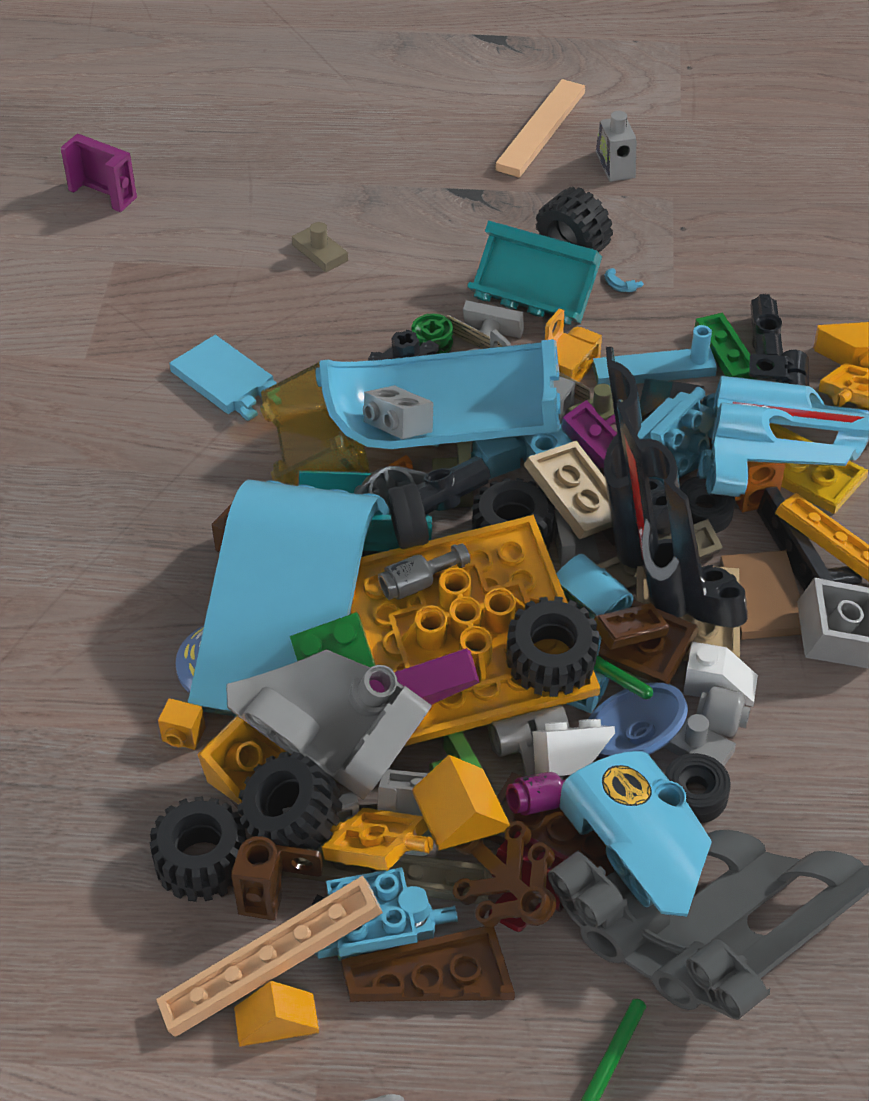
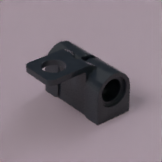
[749,349,809,386]

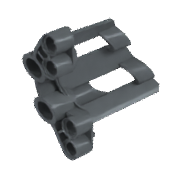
[548,830,869,1020]

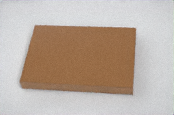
[720,550,802,640]

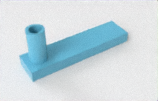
[592,325,717,385]

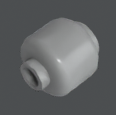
[696,686,751,737]

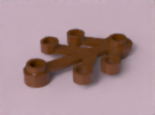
[453,821,556,928]

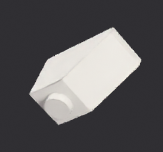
[683,642,758,707]

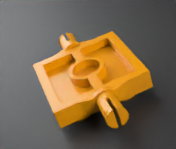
[818,362,869,410]
[322,808,433,871]

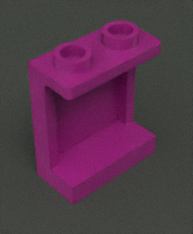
[61,133,137,212]

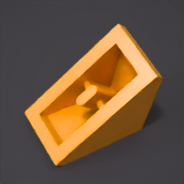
[234,981,319,1047]

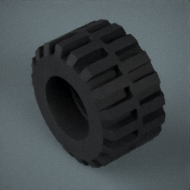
[535,187,613,252]
[472,478,555,550]
[506,596,599,697]
[237,752,343,850]
[149,796,246,902]

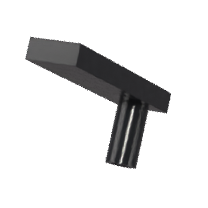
[757,487,862,591]

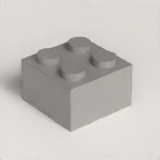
[797,578,869,669]

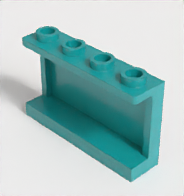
[467,220,602,325]

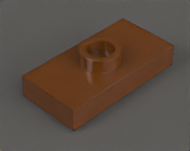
[594,603,670,650]

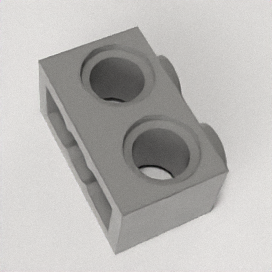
[363,385,433,439]

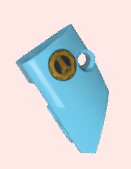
[560,751,712,917]

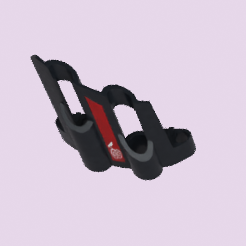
[604,347,748,628]

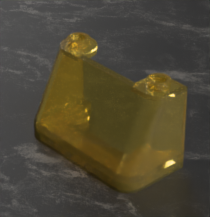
[260,359,370,486]

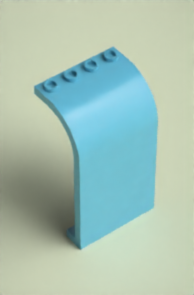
[188,480,390,717]

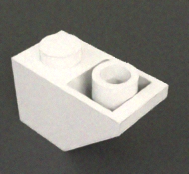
[532,719,615,776]

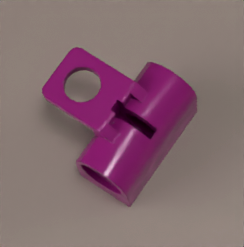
[562,400,617,469]

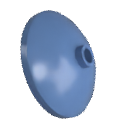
[589,682,688,759]

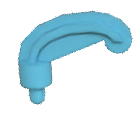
[605,268,644,293]

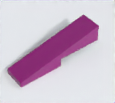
[369,648,480,705]

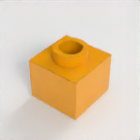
[158,698,206,750]

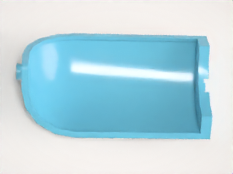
[316,339,561,449]

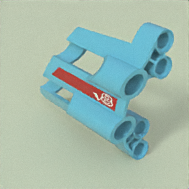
[698,376,869,497]

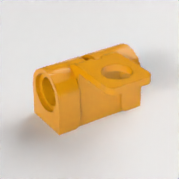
[545,309,602,382]

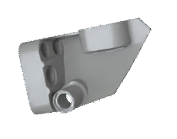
[226,649,432,800]

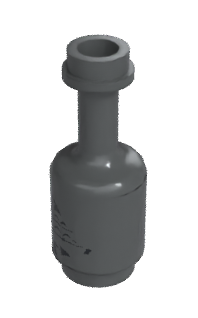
[378,543,471,600]

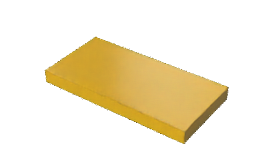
[769,423,869,514]

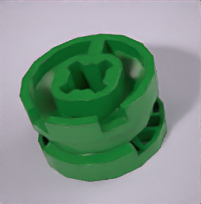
[411,313,453,354]

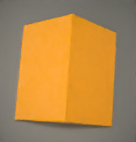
[197,716,292,805]
[412,755,510,851]

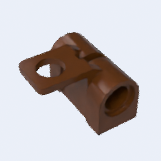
[231,836,323,921]

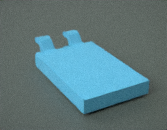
[169,335,281,421]

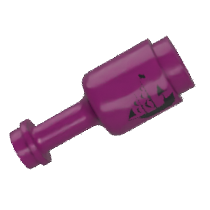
[506,772,566,816]

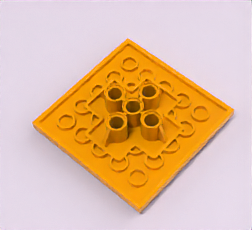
[350,515,601,746]

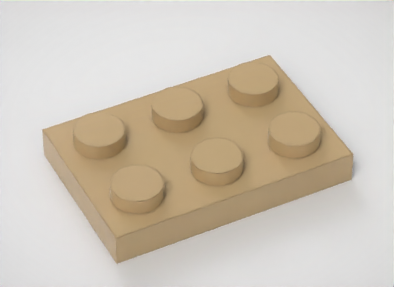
[524,441,612,539]

